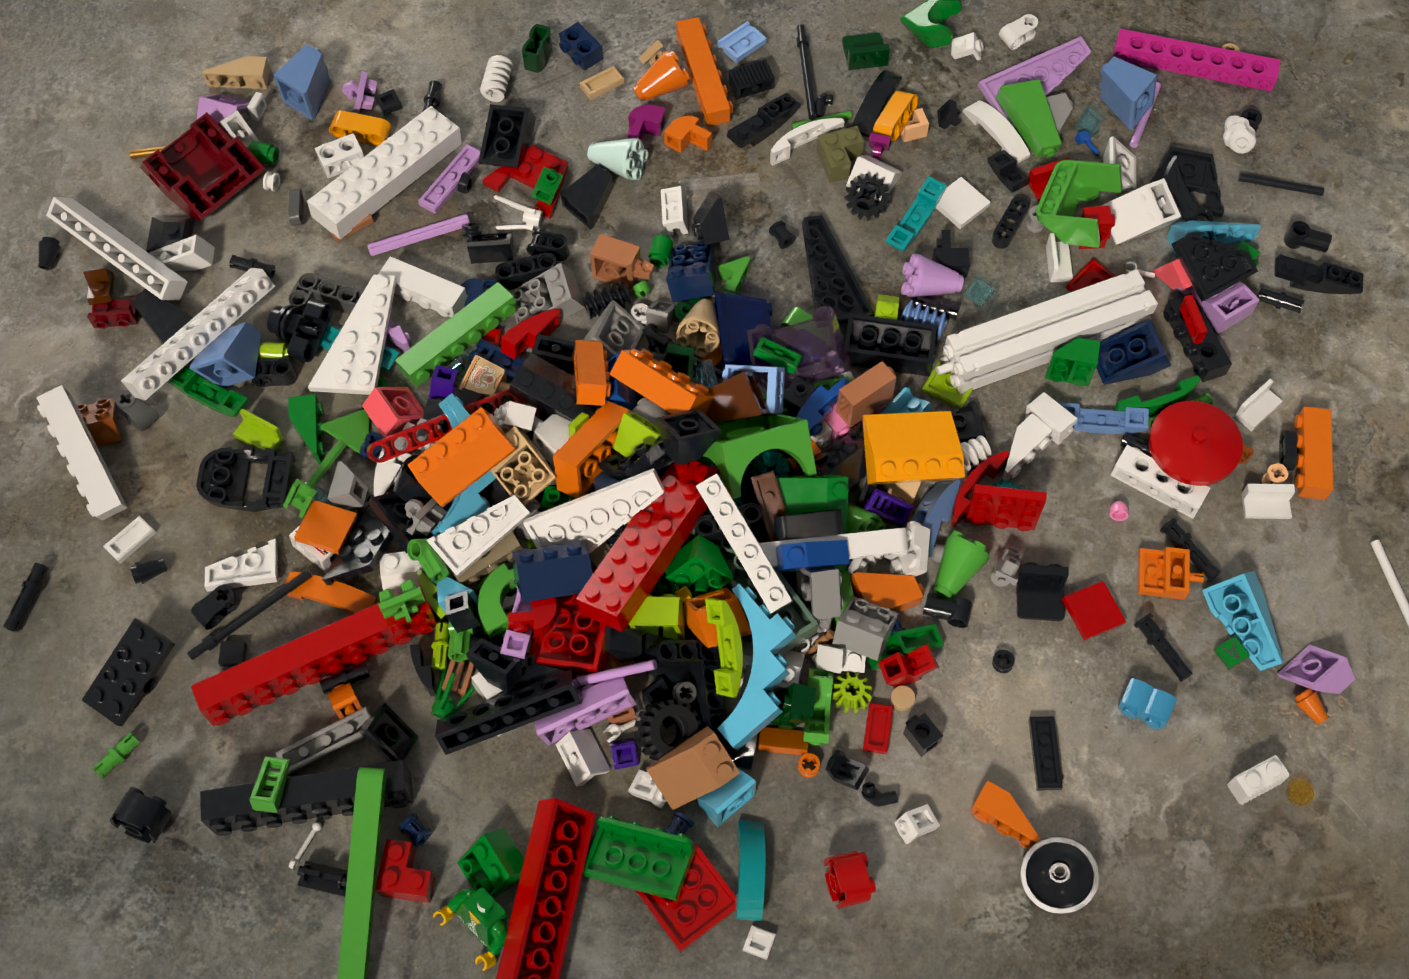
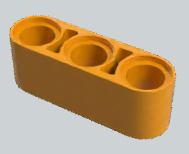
[873,91,918,142]
[329,110,392,146]

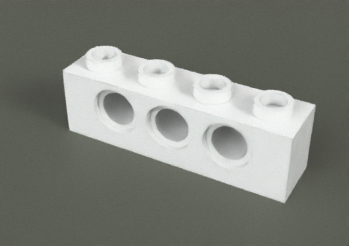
[1110,445,1210,519]

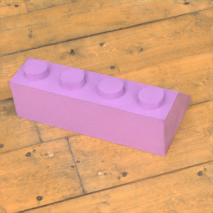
[534,677,637,746]

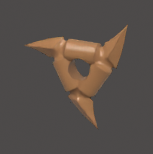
[805,629,835,657]

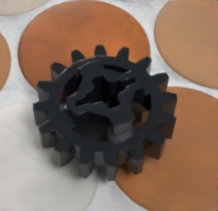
[844,173,891,221]

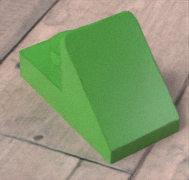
[719,256,751,303]

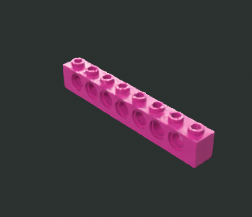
[1112,29,1280,92]

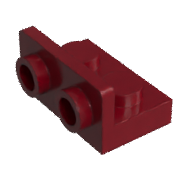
[87,298,138,329]

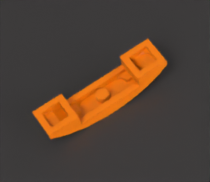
[284,572,377,615]

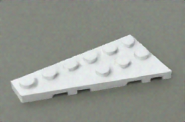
[308,275,397,395]
[523,468,664,554]

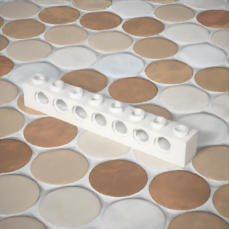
[121,268,275,400]

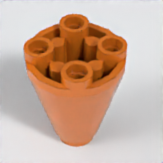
[633,50,691,102]

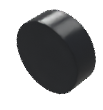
[457,172,473,194]

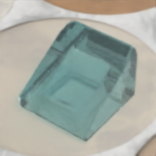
[1075,107,1103,137]
[964,277,996,307]
[445,356,465,376]

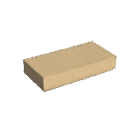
[580,65,624,101]

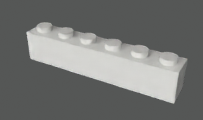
[36,385,128,521]

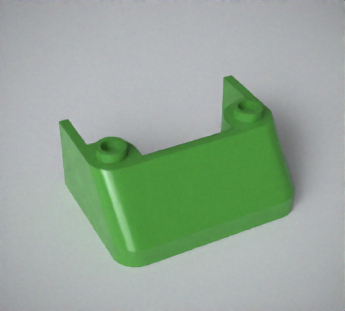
[1036,160,1122,248]

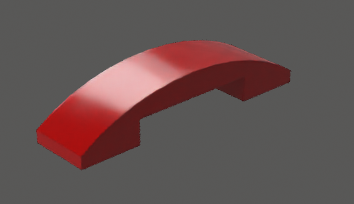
[951,451,1010,528]

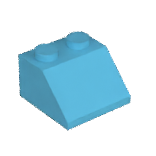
[698,768,756,827]

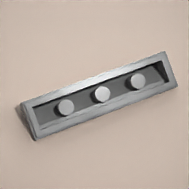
[276,707,371,777]

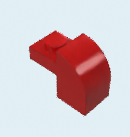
[507,597,556,638]
[878,644,939,687]

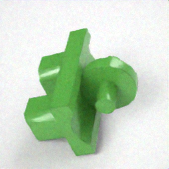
[378,580,426,623]

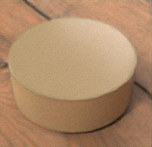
[890,686,915,711]

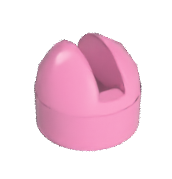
[1110,501,1129,521]

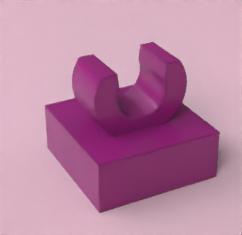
[869,133,891,158]

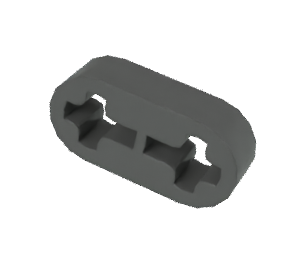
[288,189,304,226]

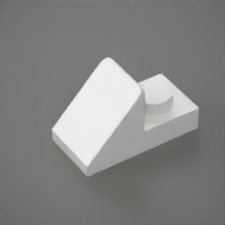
[816,644,866,674]

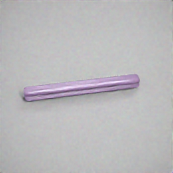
[368,214,470,256]

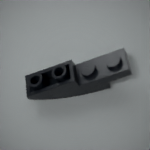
[727,93,801,149]
[1275,254,1363,294]
[612,437,674,476]

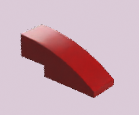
[501,308,561,360]

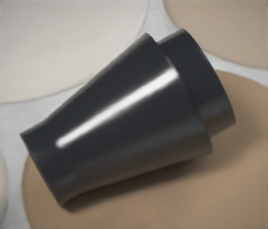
[38,237,61,270]
[129,558,167,584]

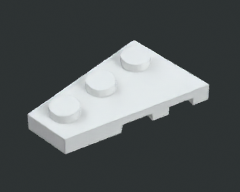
[204,539,278,592]

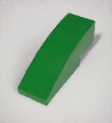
[867,624,944,670]

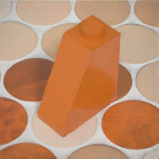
[850,572,924,612]

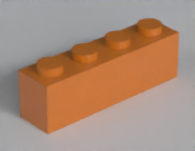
[574,340,610,406]
[1294,406,1333,500]

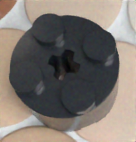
[393,455,432,505]
[110,787,171,843]

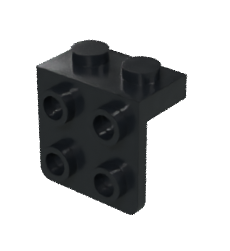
[1016,562,1069,621]

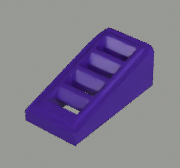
[864,488,914,526]

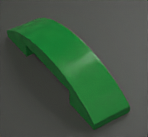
[168,366,249,417]
[1114,375,1200,417]

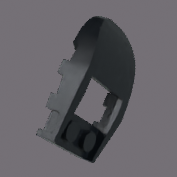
[196,446,296,512]

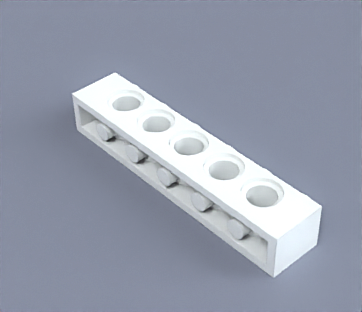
[696,474,793,614]

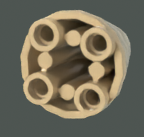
[676,299,720,357]

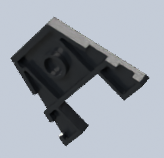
[1149,146,1224,217]

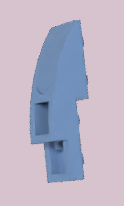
[911,479,961,557]

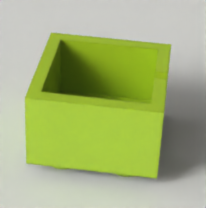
[629,594,686,640]

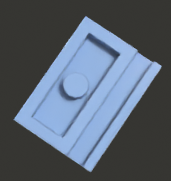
[718,21,767,64]

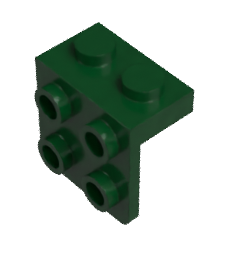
[842,33,890,70]
[664,344,697,384]

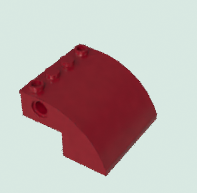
[140,112,266,221]

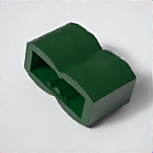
[522,24,552,73]

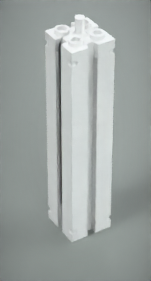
[936,269,1158,394]

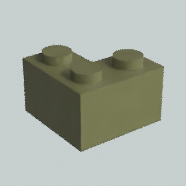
[817,126,864,183]

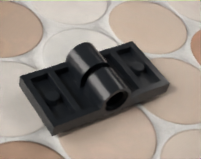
[82,618,175,726]

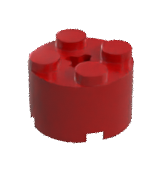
[824,851,876,909]

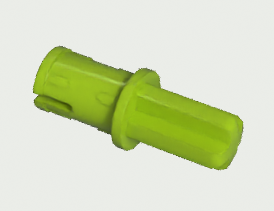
[431,623,449,670]

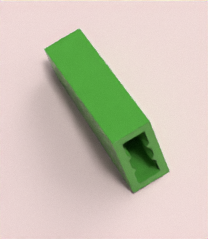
[996,79,1062,158]

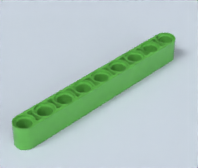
[337,767,386,979]

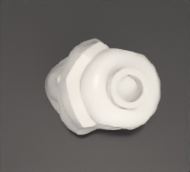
[1223,116,1256,154]

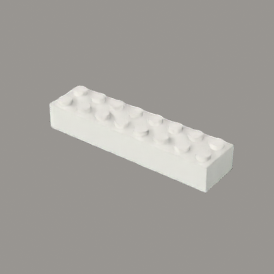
[307,106,462,240]

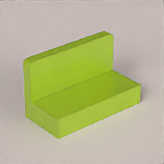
[233,409,284,451]

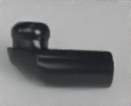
[815,93,833,118]
[861,782,898,807]

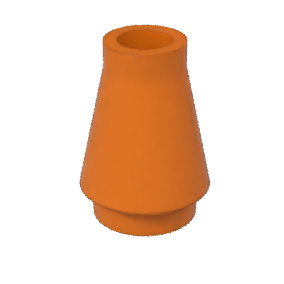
[1294,688,1329,725]

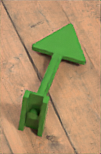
[283,409,369,519]

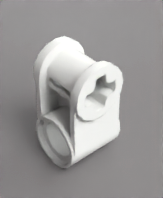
[999,14,1038,50]

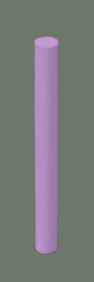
[1130,82,1161,148]
[577,660,657,686]

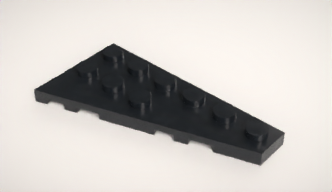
[801,215,875,328]

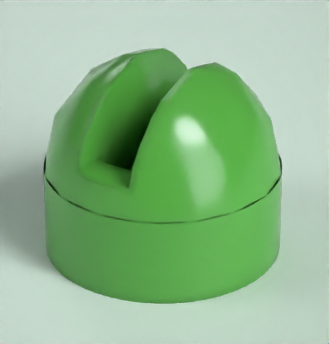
[631,280,650,298]

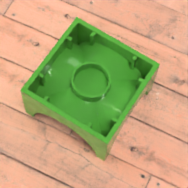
[697,413,817,499]

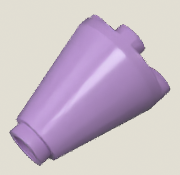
[901,254,964,297]

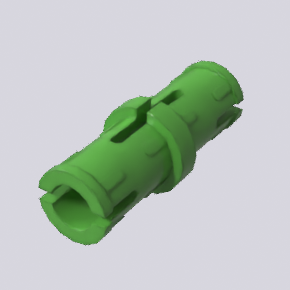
[92,732,140,779]

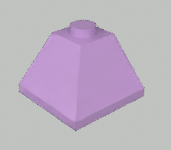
[197,94,250,125]
[1277,645,1355,694]

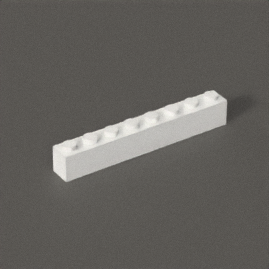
[46,197,188,300]

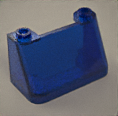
[714,291,777,382]

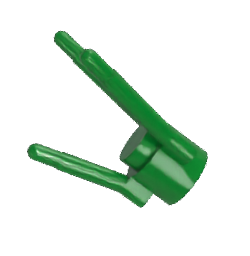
[431,663,475,719]

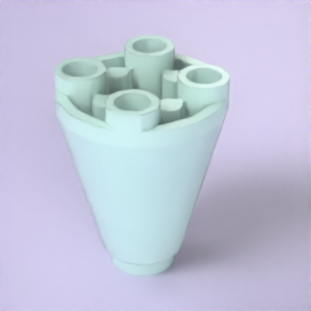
[587,138,648,180]

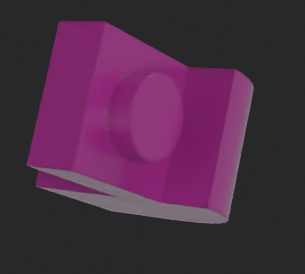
[628,105,666,141]

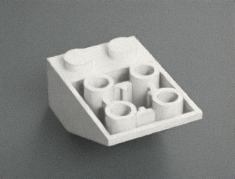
[1101,178,1181,245]

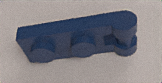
[468,339,525,380]

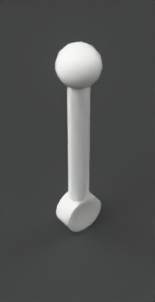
[289,821,322,870]

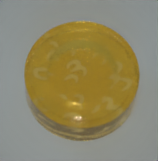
[1286,780,1314,806]

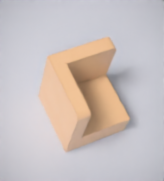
[900,108,929,142]

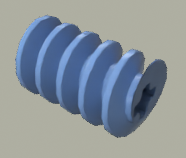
[900,300,948,340]

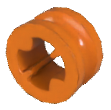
[798,753,820,778]

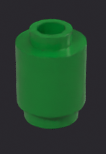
[247,141,279,165]
[648,234,674,267]

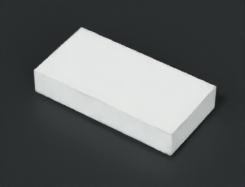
[103,516,156,564]

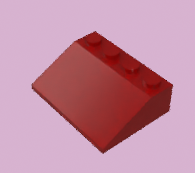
[529,594,609,675]

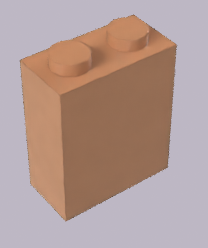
[836,361,897,427]

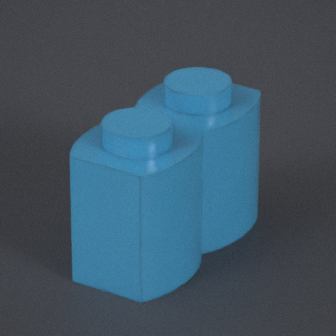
[1118,678,1177,729]

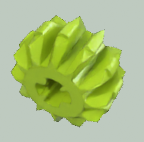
[831,672,872,714]

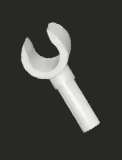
[1125,262,1155,278]
[797,632,826,654]
[603,719,636,743]

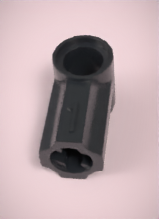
[1284,221,1332,253]
[923,593,973,628]

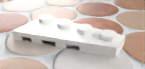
[427,495,531,577]

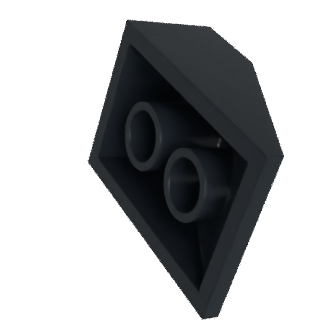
[478,104,536,168]

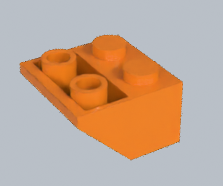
[684,587,751,648]

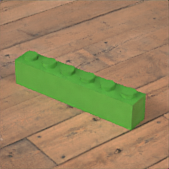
[395,282,519,388]

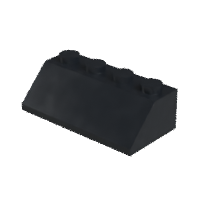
[842,313,937,377]
[509,353,601,422]

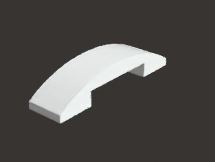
[963,100,1030,164]
[770,118,845,166]

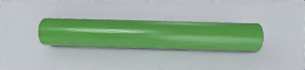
[791,111,852,130]

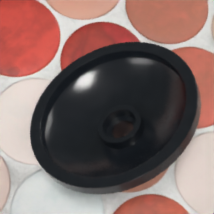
[1021,836,1099,914]

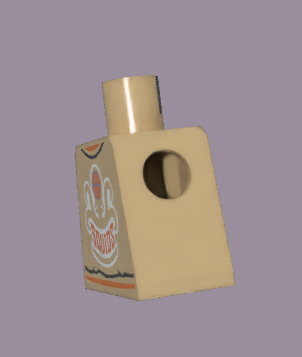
[458,355,510,398]

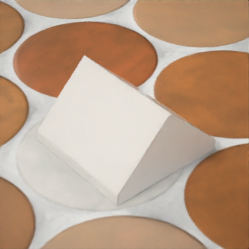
[1103,136,1137,192]
[846,154,903,202]

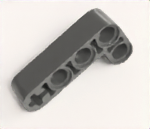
[288,273,364,314]

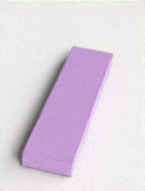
[418,144,480,214]

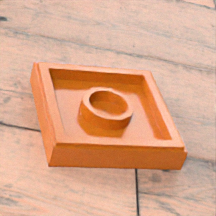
[294,500,358,554]

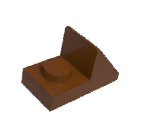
[83,268,114,305]

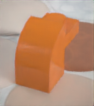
[664,116,712,153]

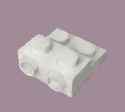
[884,521,930,577]

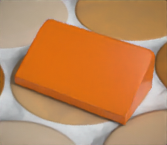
[758,727,808,756]

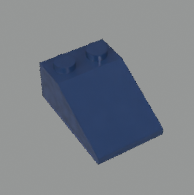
[1096,319,1172,385]

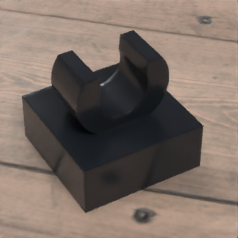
[937,99,962,129]

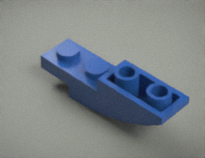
[789,377,850,455]

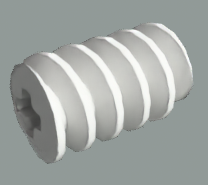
[480,55,513,102]
[960,435,991,471]

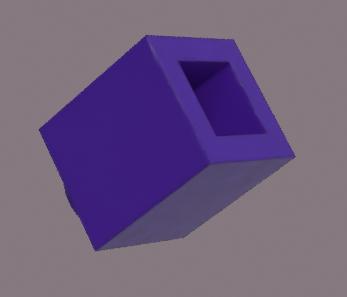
[429,365,458,399]

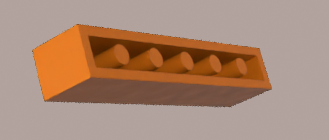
[676,17,733,127]

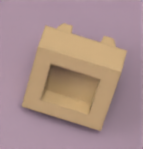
[638,40,663,65]

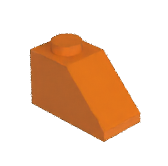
[328,683,363,720]

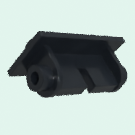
[297,861,348,897]

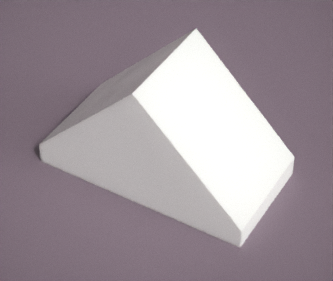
[220,110,260,147]

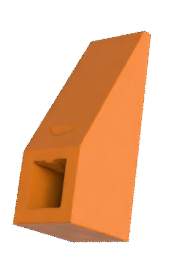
[970,780,1041,850]

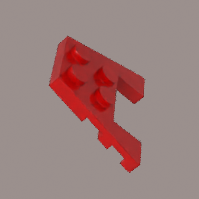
[483,145,568,219]

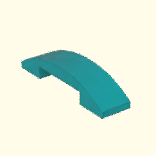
[885,176,947,252]
[736,820,766,921]

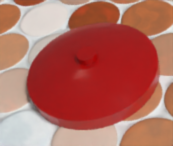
[1149,401,1243,486]

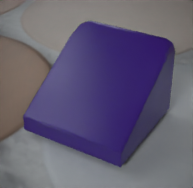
[610,738,639,770]

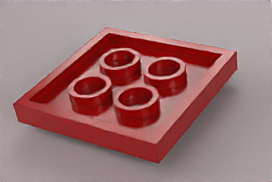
[965,484,1047,531]
[635,843,736,953]

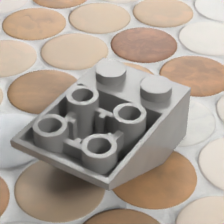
[510,263,585,324]

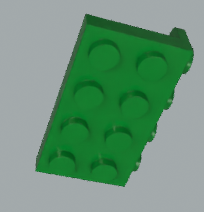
[582,816,696,901]

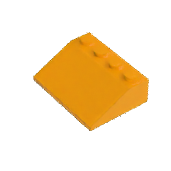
[862,411,965,484]

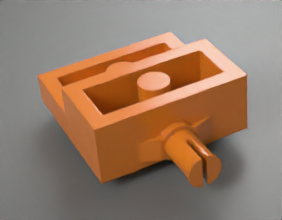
[1137,547,1204,600]

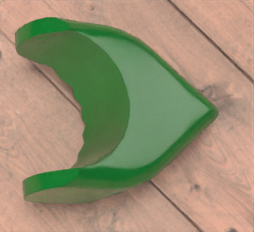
[900,0,962,48]

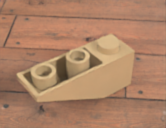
[202,56,271,89]

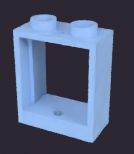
[722,365,785,414]

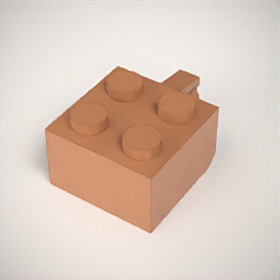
[590,234,654,290]

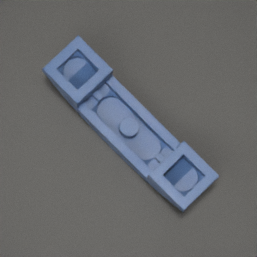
[1057,402,1149,434]

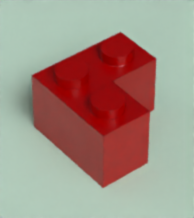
[375,839,435,903]

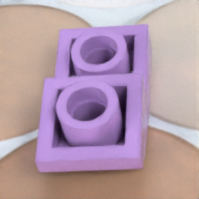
[386,318,412,353]

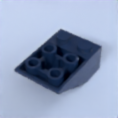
[666,241,716,302]

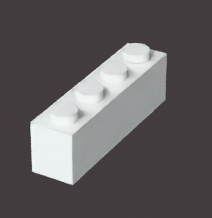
[378,256,467,317]

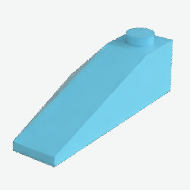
[1167,220,1261,257]

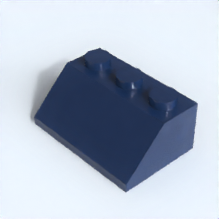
[512,541,593,602]

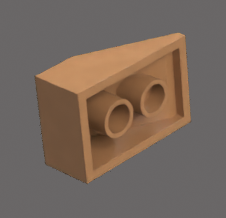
[645,726,740,810]

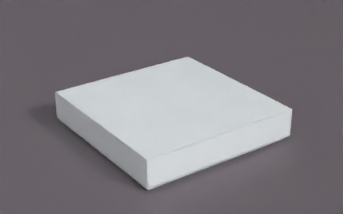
[936,177,991,229]

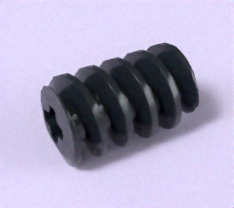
[583,281,631,319]

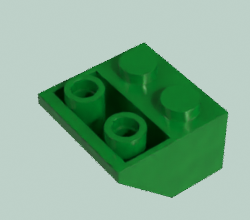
[1045,338,1101,386]
[666,534,733,597]
[457,828,524,898]

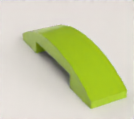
[705,598,743,698]

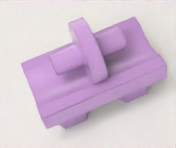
[342,71,377,113]

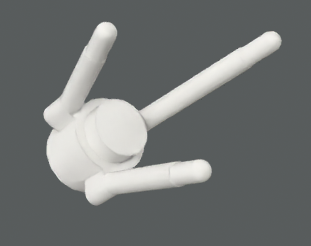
[494,195,543,231]

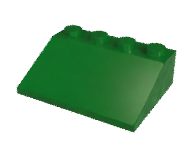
[776,474,848,572]

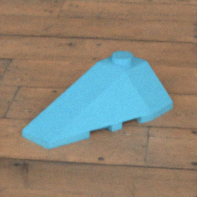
[1202,571,1284,671]

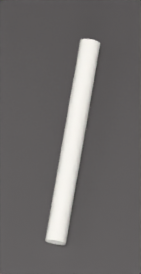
[1370,540,1409,627]

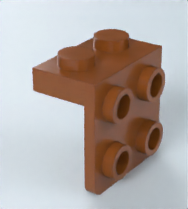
[77,398,122,447]

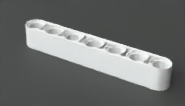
[759,528,909,567]

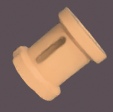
[1261,463,1289,484]

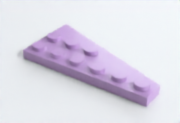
[978,36,1091,128]

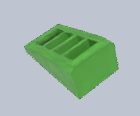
[249,756,290,813]

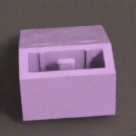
[1178,282,1259,334]

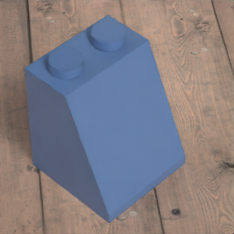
[274,44,330,120]
[1099,56,1157,130]
[190,322,261,388]

